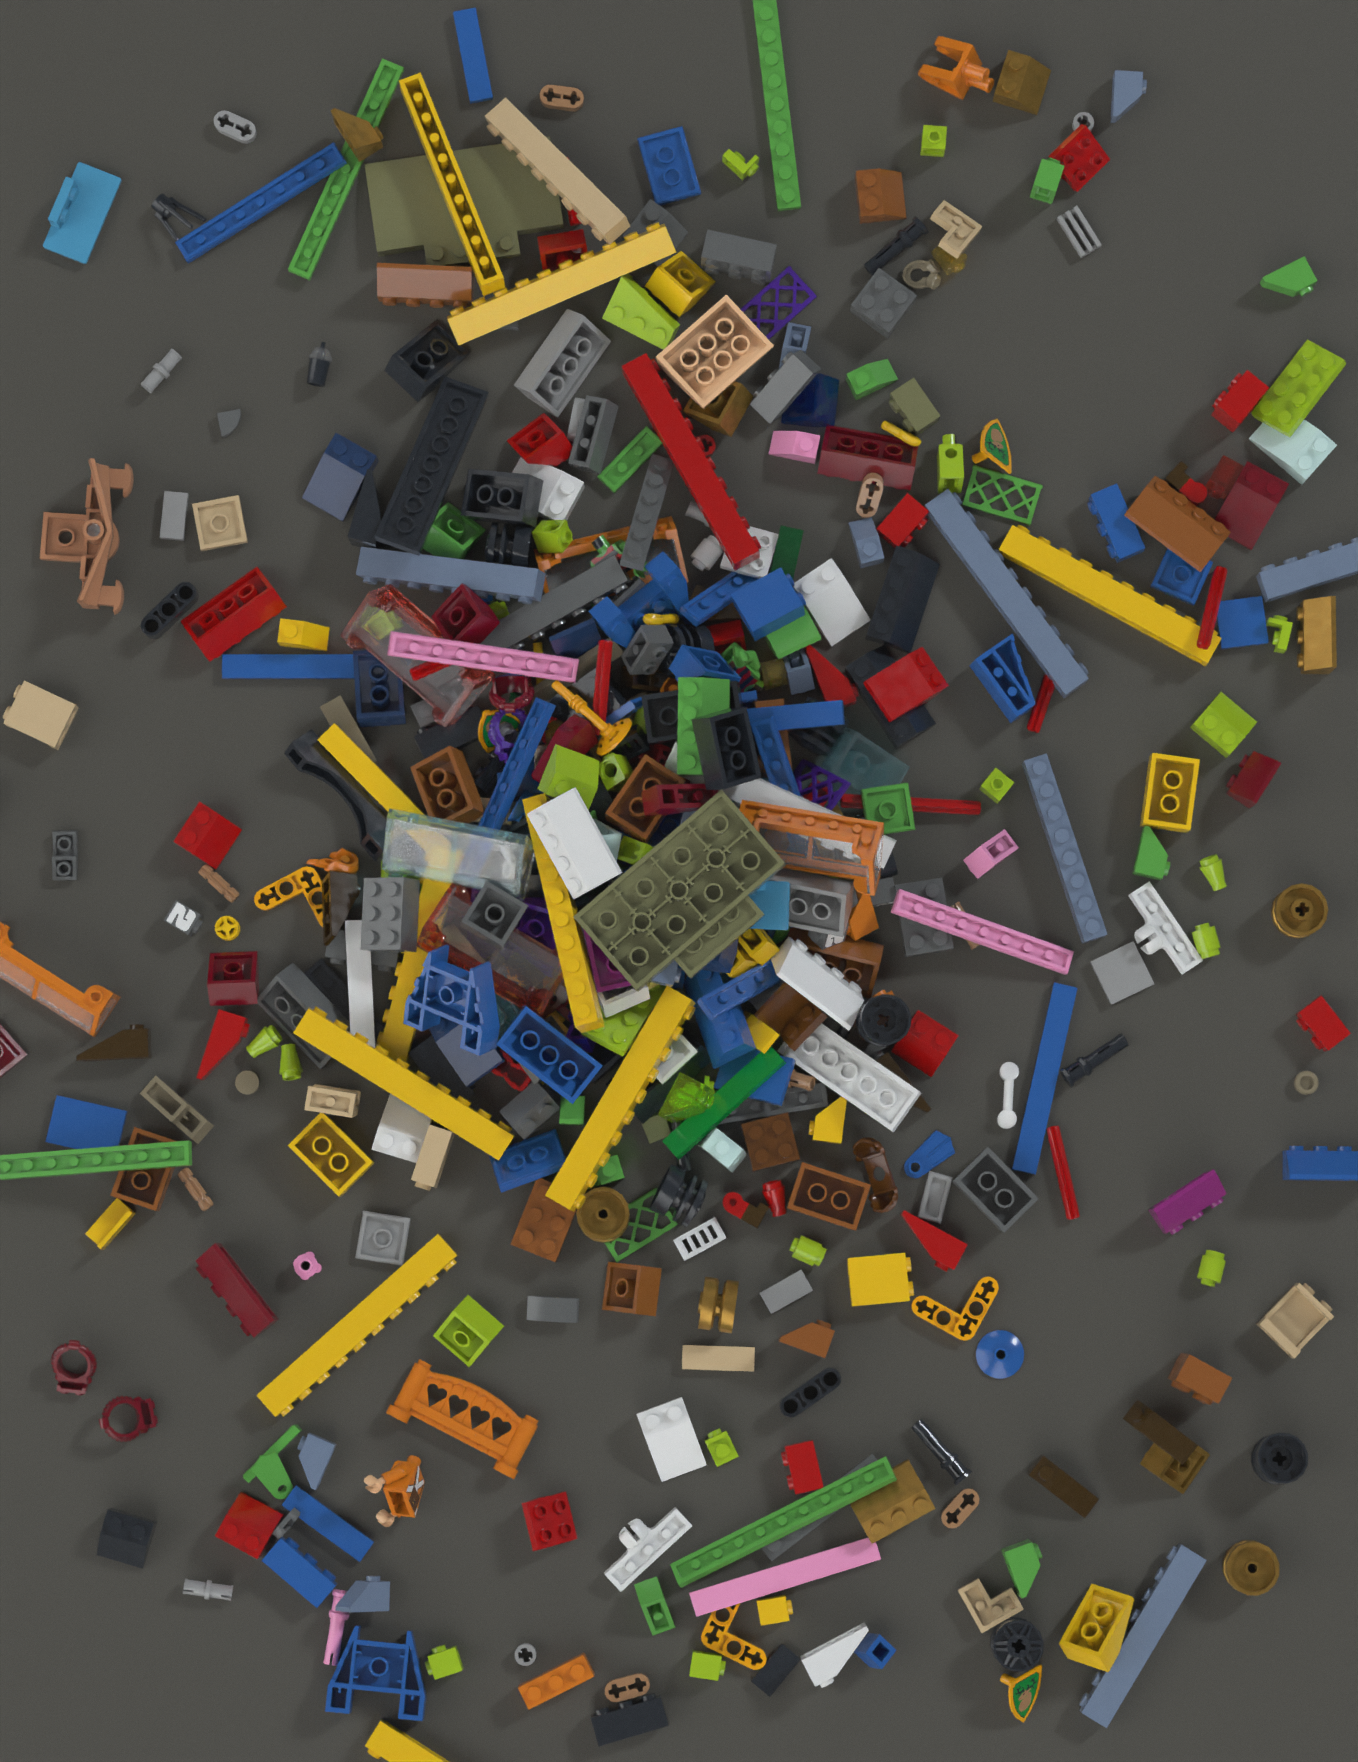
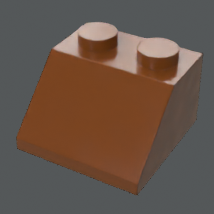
[855,168,906,224]
[602,1262,662,1316]
[778,1319,835,1358]

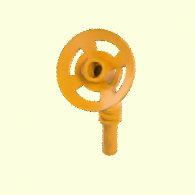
[551,680,632,756]

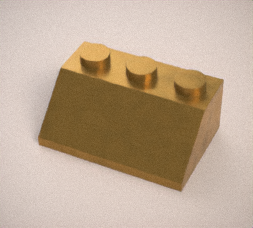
[1296,596,1337,674]
[850,1459,936,1544]

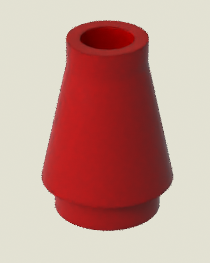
[761,1180,787,1217]

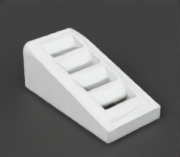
[673,1217,726,1261]

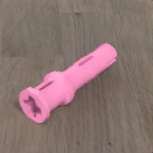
[323,1589,349,1666]

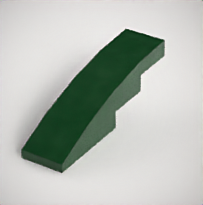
[770,525,804,579]

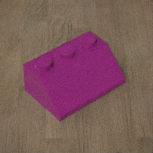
[1148,1169,1227,1235]

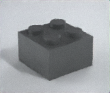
[850,268,917,339]

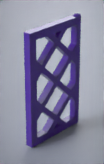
[740,266,817,340]
[793,759,851,811]

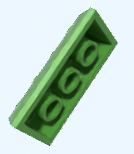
[677,677,730,776]

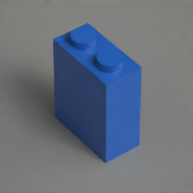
[730,568,806,641]

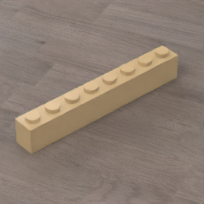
[485,97,630,245]

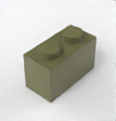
[889,378,940,436]

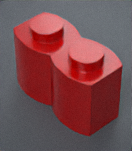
[491,1050,532,1092]

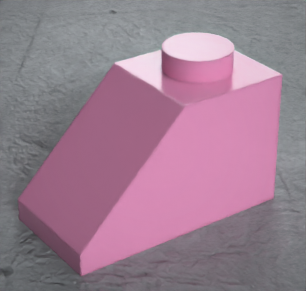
[769,431,820,464]
[963,829,1019,879]

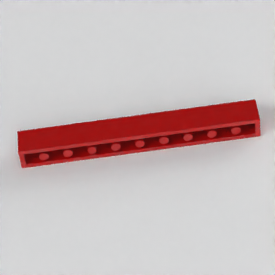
[621,353,761,571]

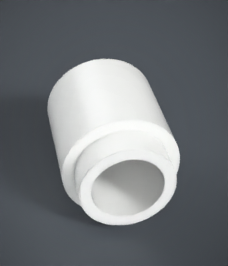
[691,535,723,571]

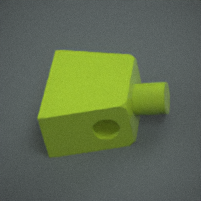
[937,434,964,494]

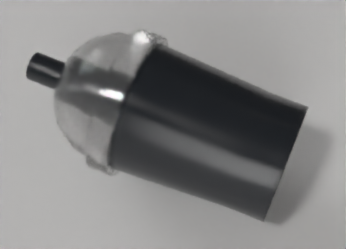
[306,342,332,387]

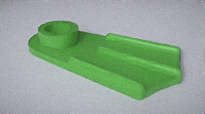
[250,1451,293,1499]

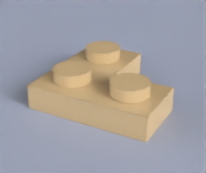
[930,200,982,259]
[957,1578,1024,1633]

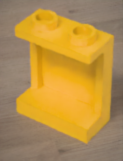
[847,1253,914,1306]

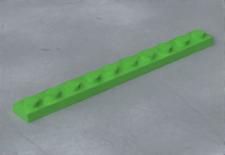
[752,0,801,211]
[288,58,404,281]
[0,1141,192,1180]
[670,1456,897,1588]

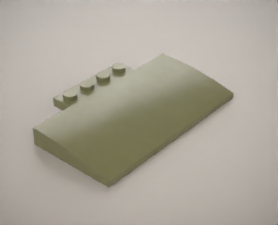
[365,136,564,266]
[573,790,786,992]

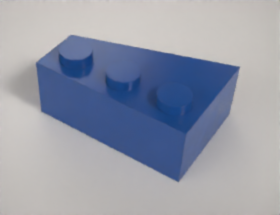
[970,634,1035,723]

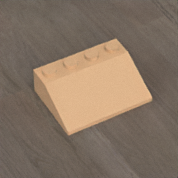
[656,295,774,409]

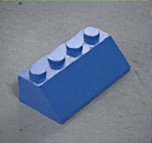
[684,970,756,1069]
[496,1005,602,1104]
[1283,1146,1358,1181]

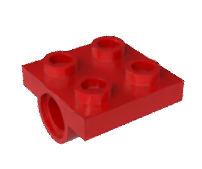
[1048,124,1110,192]
[522,1492,577,1551]

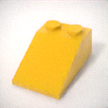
[1059,1584,1134,1672]

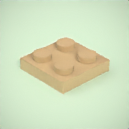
[192,495,248,551]

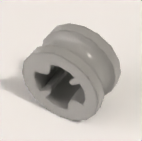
[1072,112,1094,132]
[499,722,518,743]
[515,1643,537,1666]

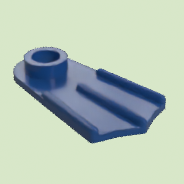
[904,1130,955,1178]

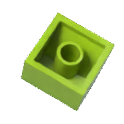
[1190,692,1257,758]
[538,744,599,810]
[433,1295,504,1367]

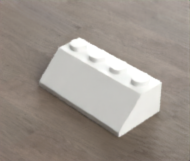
[527,787,622,900]
[771,937,864,1031]

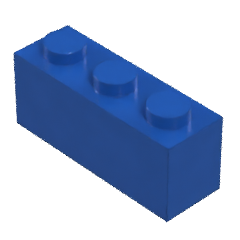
[1087,483,1145,563]
[262,1537,337,1608]

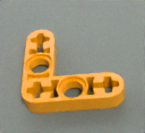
[254,866,323,928]
[911,1277,999,1341]
[701,1603,767,1670]

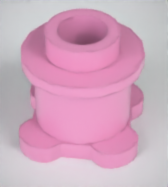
[293,1252,322,1280]

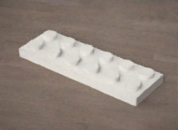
[778,1023,921,1133]

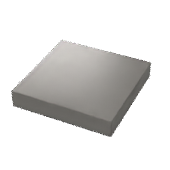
[1090,941,1154,1005]
[355,1211,411,1266]

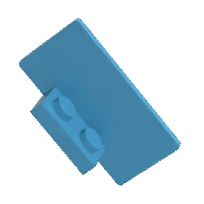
[43,162,122,264]
[749,881,790,930]

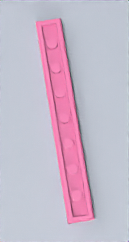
[387,631,579,683]
[891,889,1074,975]
[689,1537,881,1617]

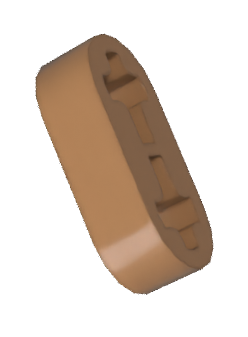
[540,85,584,111]
[856,473,884,518]
[941,1488,979,1529]
[605,1673,650,1702]

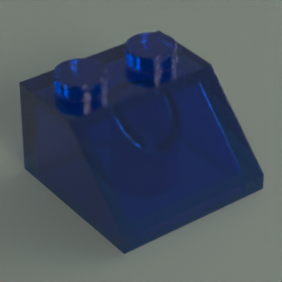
[781,373,840,428]

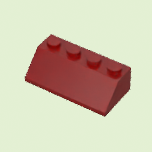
[180,567,287,662]

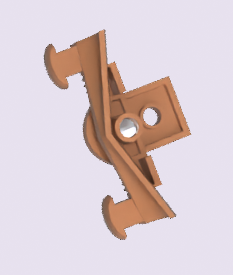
[40,458,134,615]

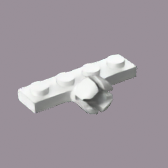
[1128,881,1203,974]
[604,1507,692,1592]

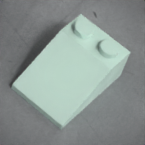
[1249,420,1337,485]

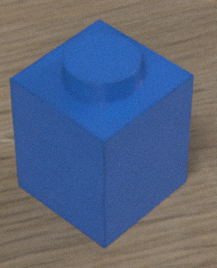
[854,1633,896,1669]

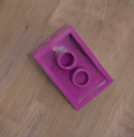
[583,929,631,993]

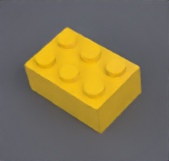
[1140,753,1200,833]
[288,1113,375,1197]

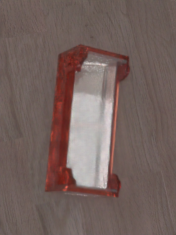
[340,584,496,728]
[416,883,564,1017]

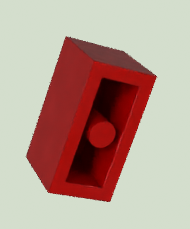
[876,493,929,549]
[1296,995,1351,1052]
[781,1440,824,1494]

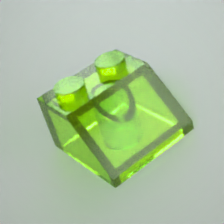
[658,1072,715,1123]

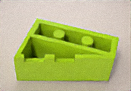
[602,273,680,350]

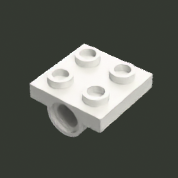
[720,526,779,579]

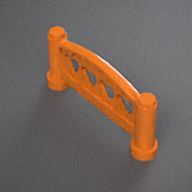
[386,1359,539,1479]

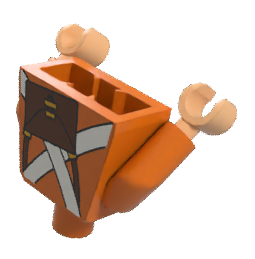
[364,1455,424,1527]

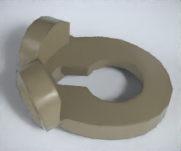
[902,259,941,290]

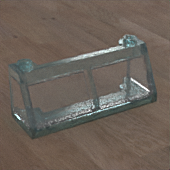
[382,808,535,901]

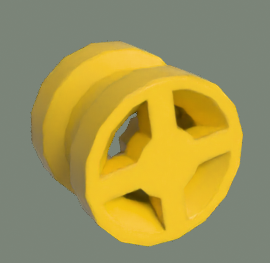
[215,916,240,941]

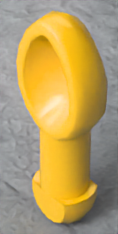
[881,420,922,446]
[643,613,679,625]

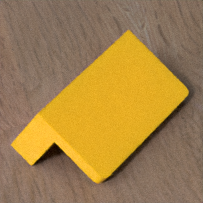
[85,1198,136,1250]

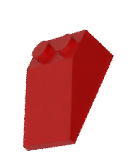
[863,646,949,722]

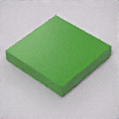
[860,783,915,835]

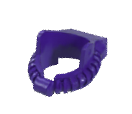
[488,708,528,763]

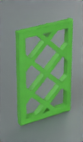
[962,465,1043,525]
[605,1188,678,1262]

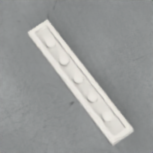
[345,920,375,1048]

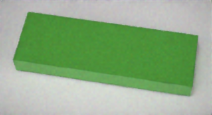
[597,426,663,494]
[243,1424,302,1483]

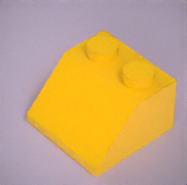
[645,251,716,317]

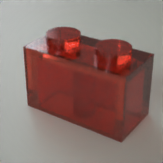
[1205,455,1244,500]

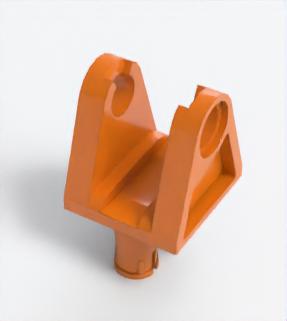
[918,36,994,100]

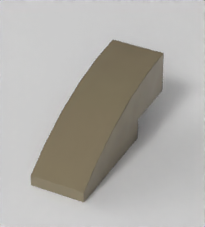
[320,695,378,764]
[140,1075,214,1144]

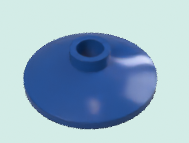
[976,1330,1024,1379]

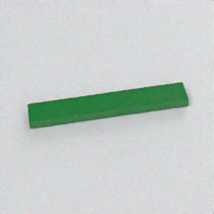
[663,1047,786,1160]

